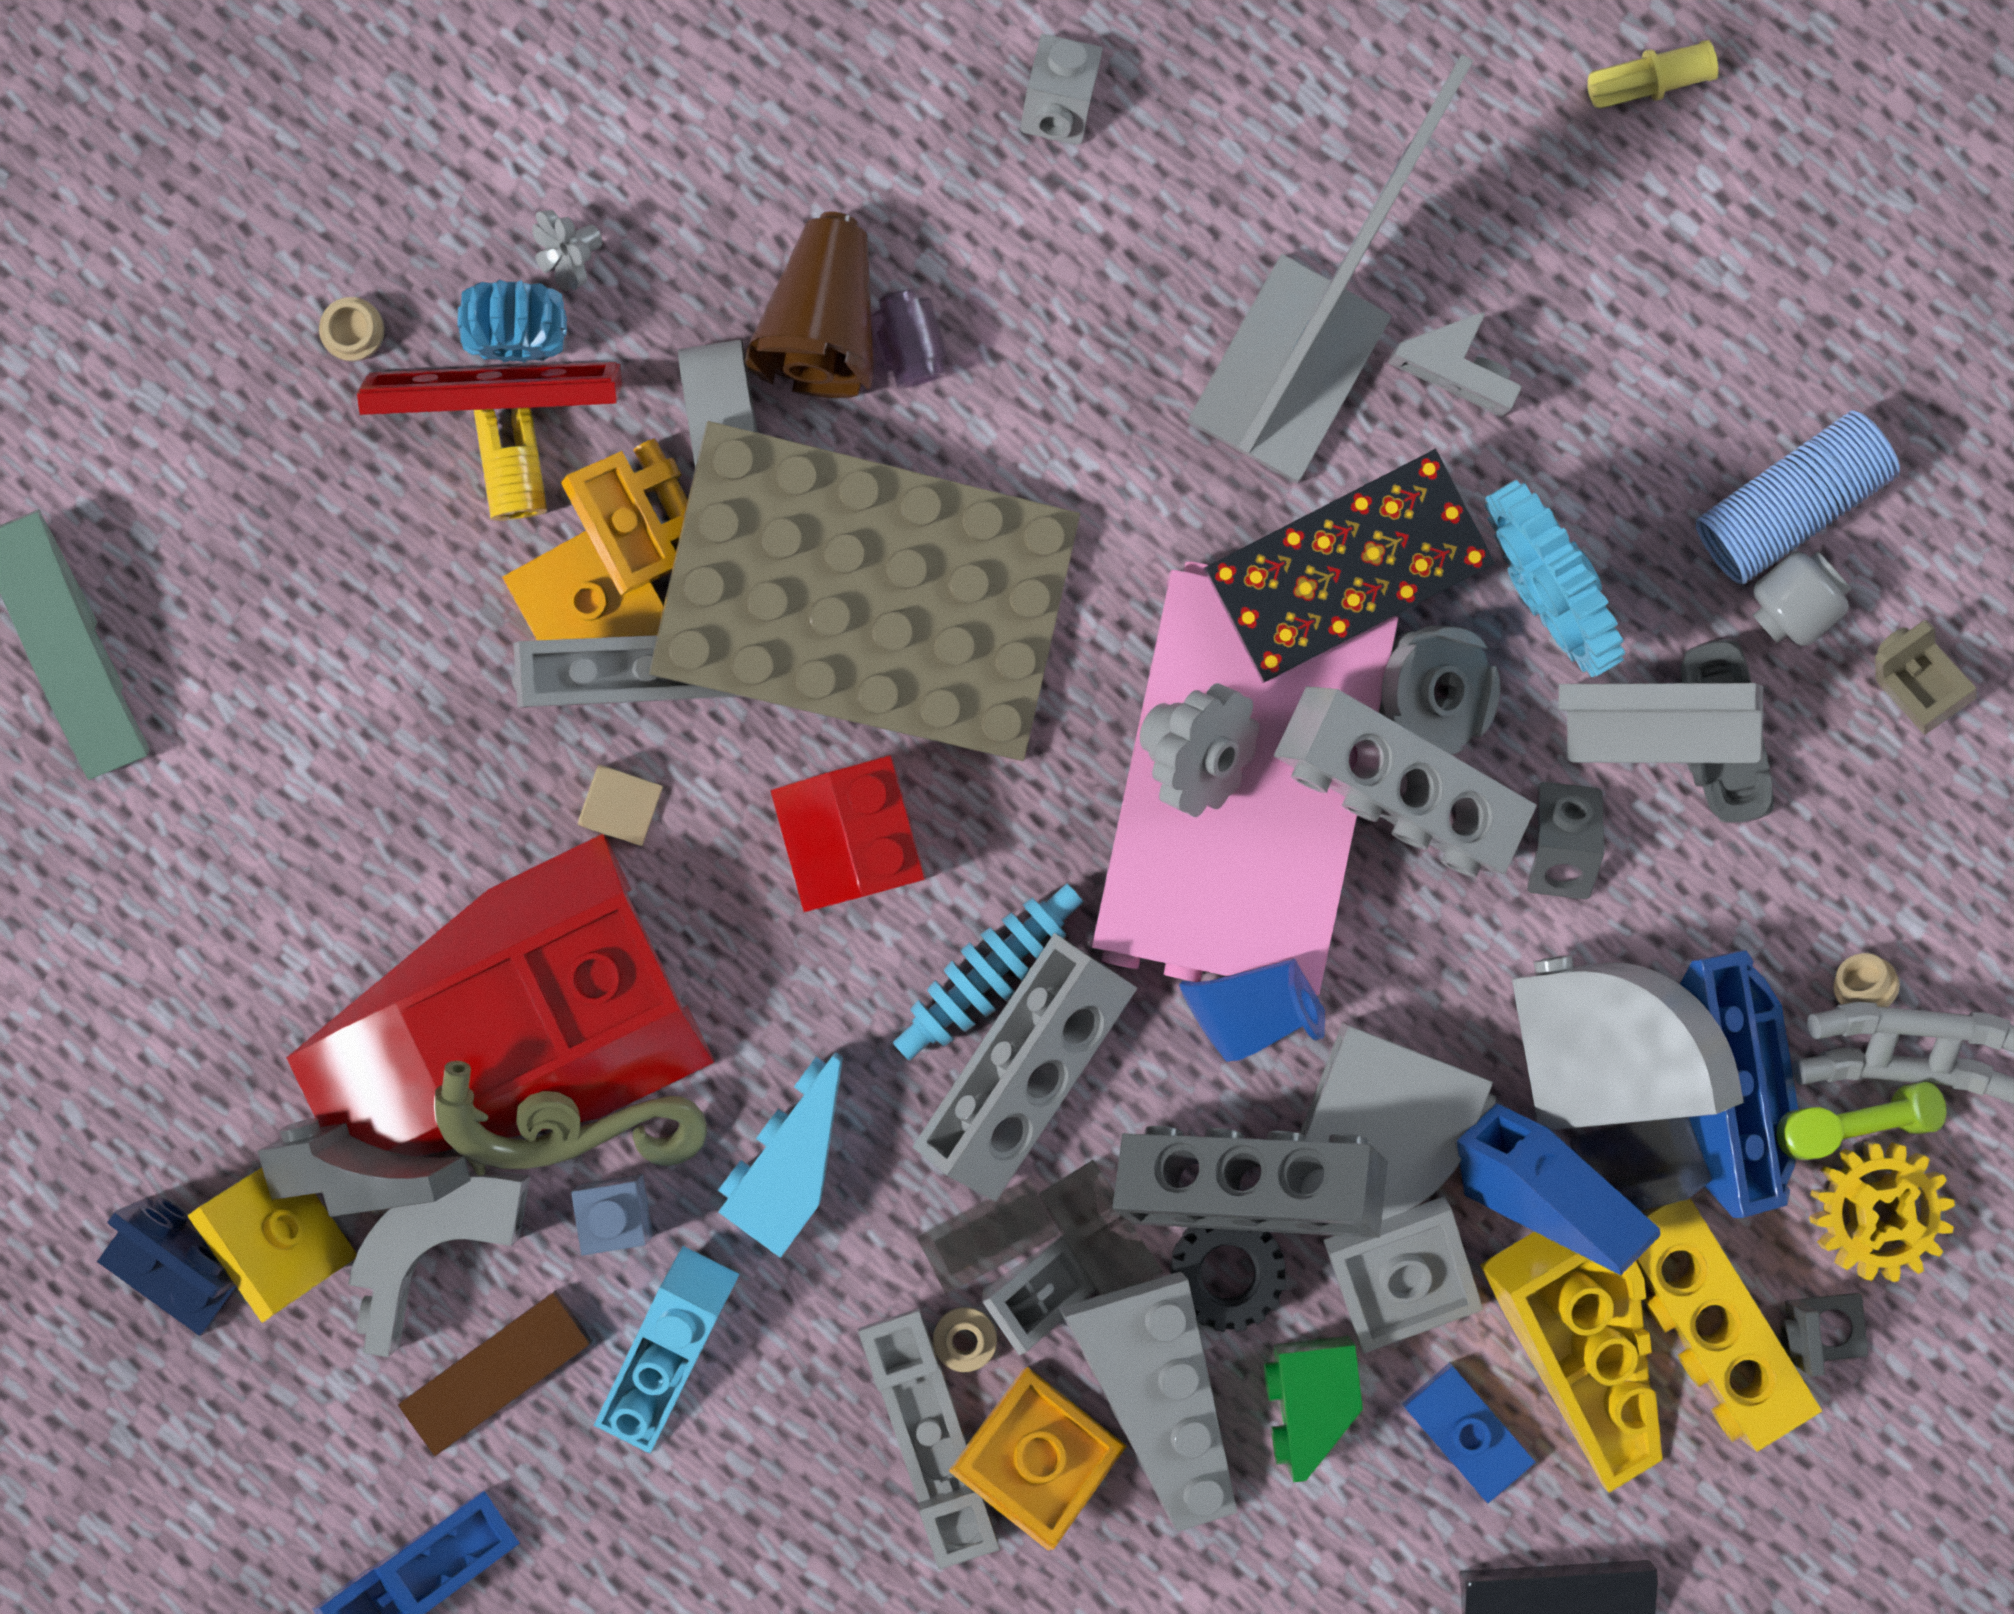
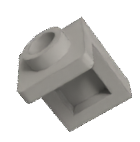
[1020,33,1103,145]

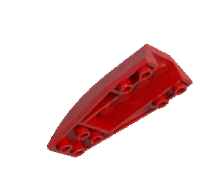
[286,834,715,1157]

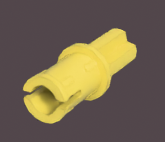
[1587,40,1718,109]

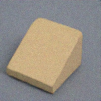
[578,765,663,846]

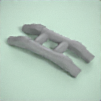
[1792,1002,2014,1104]

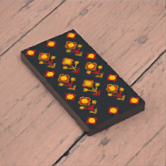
[1204,448,1495,683]

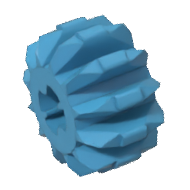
[457,279,567,363]

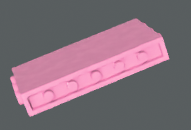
[1090,562,1399,995]

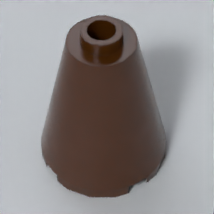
[745,211,874,398]

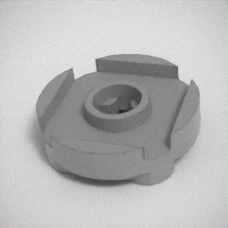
[1379,625,1500,755]

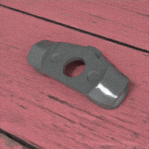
[1680,639,1774,823]

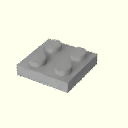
[1324,1196,1483,1354]

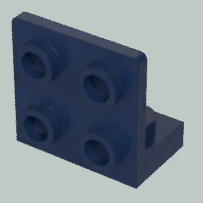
[97,1197,238,1336]

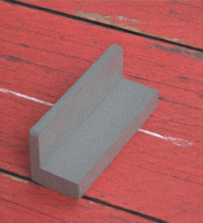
[1558,683,1763,764]

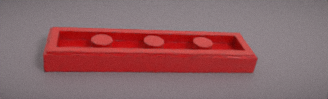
[357,362,622,415]

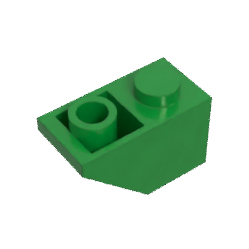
[1264,1336,1363,1483]

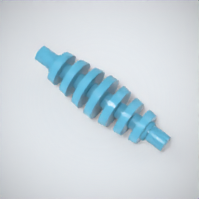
[893,883,1084,1061]

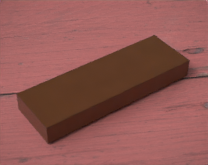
[398,1290,593,1457]

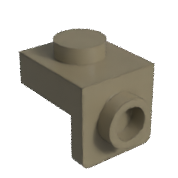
[1875,620,1977,735]

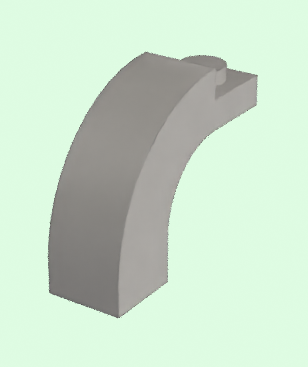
[348,1170,530,1357]

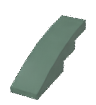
[0,509,149,780]

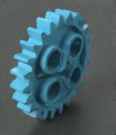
[1484,480,1625,677]

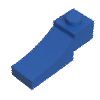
[312,1491,520,1614]

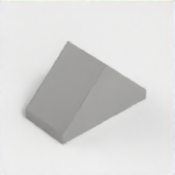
[982,1234,1100,1356]

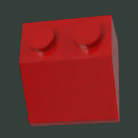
[770,755,926,912]

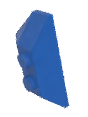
[1670,950,1798,1218]

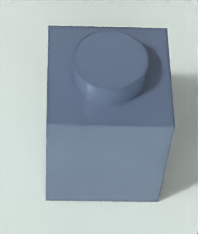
[571,1174,653,1256]

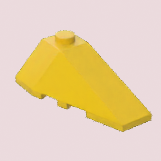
[1480,1232,1663,1493]

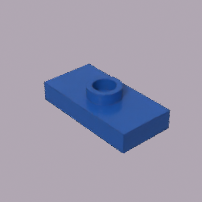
[1402,1362,1536,1504]

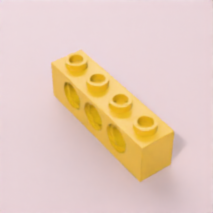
[1636,1185,1823,1452]

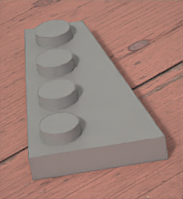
[1059,1271,1238,1532]

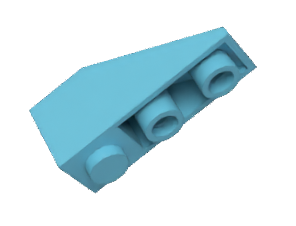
[718,1052,843,1258]
[593,1246,740,1454]

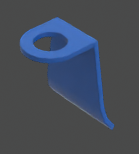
[1179,959,1325,1062]

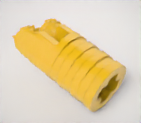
[474,408,547,521]

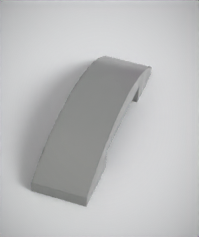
[858,1308,1000,1570]

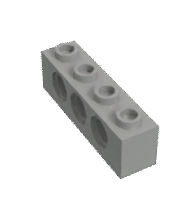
[1274,686,1537,878]
[912,933,1137,1202]

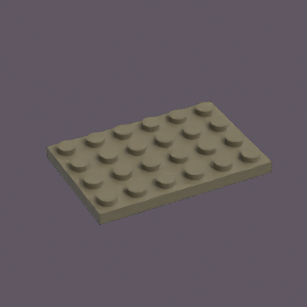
[648,421,1080,761]

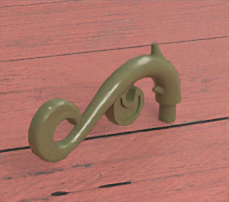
[434,1061,708,1176]

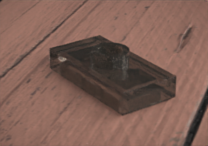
[916,1176,1059,1294]

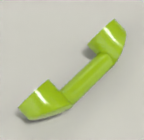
[1776,1082,1947,1161]

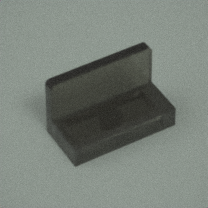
[1570,1117,1712,1211]

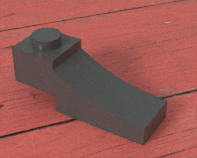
[257,1118,471,1217]

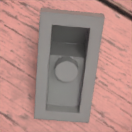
[1388,312,1522,417]

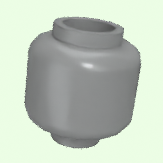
[1753,551,1852,646]

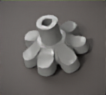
[532,210,602,291]

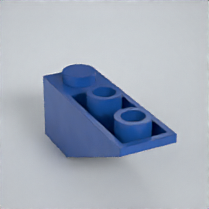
[1456,1103,1661,1275]

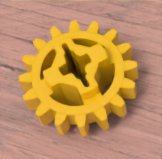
[1809,1141,1955,1282]

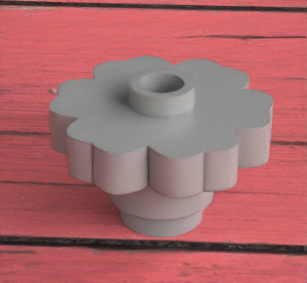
[1140,683,1259,817]

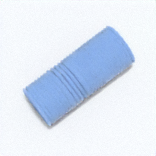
[1696,410,1900,584]

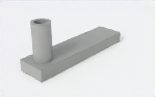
[512,635,742,708]

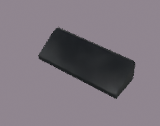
[1459,1560,1658,1614]

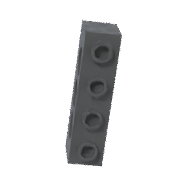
[1112,1126,1388,1238]

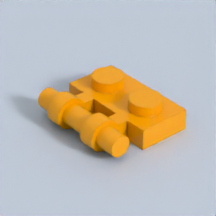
[561,438,688,596]

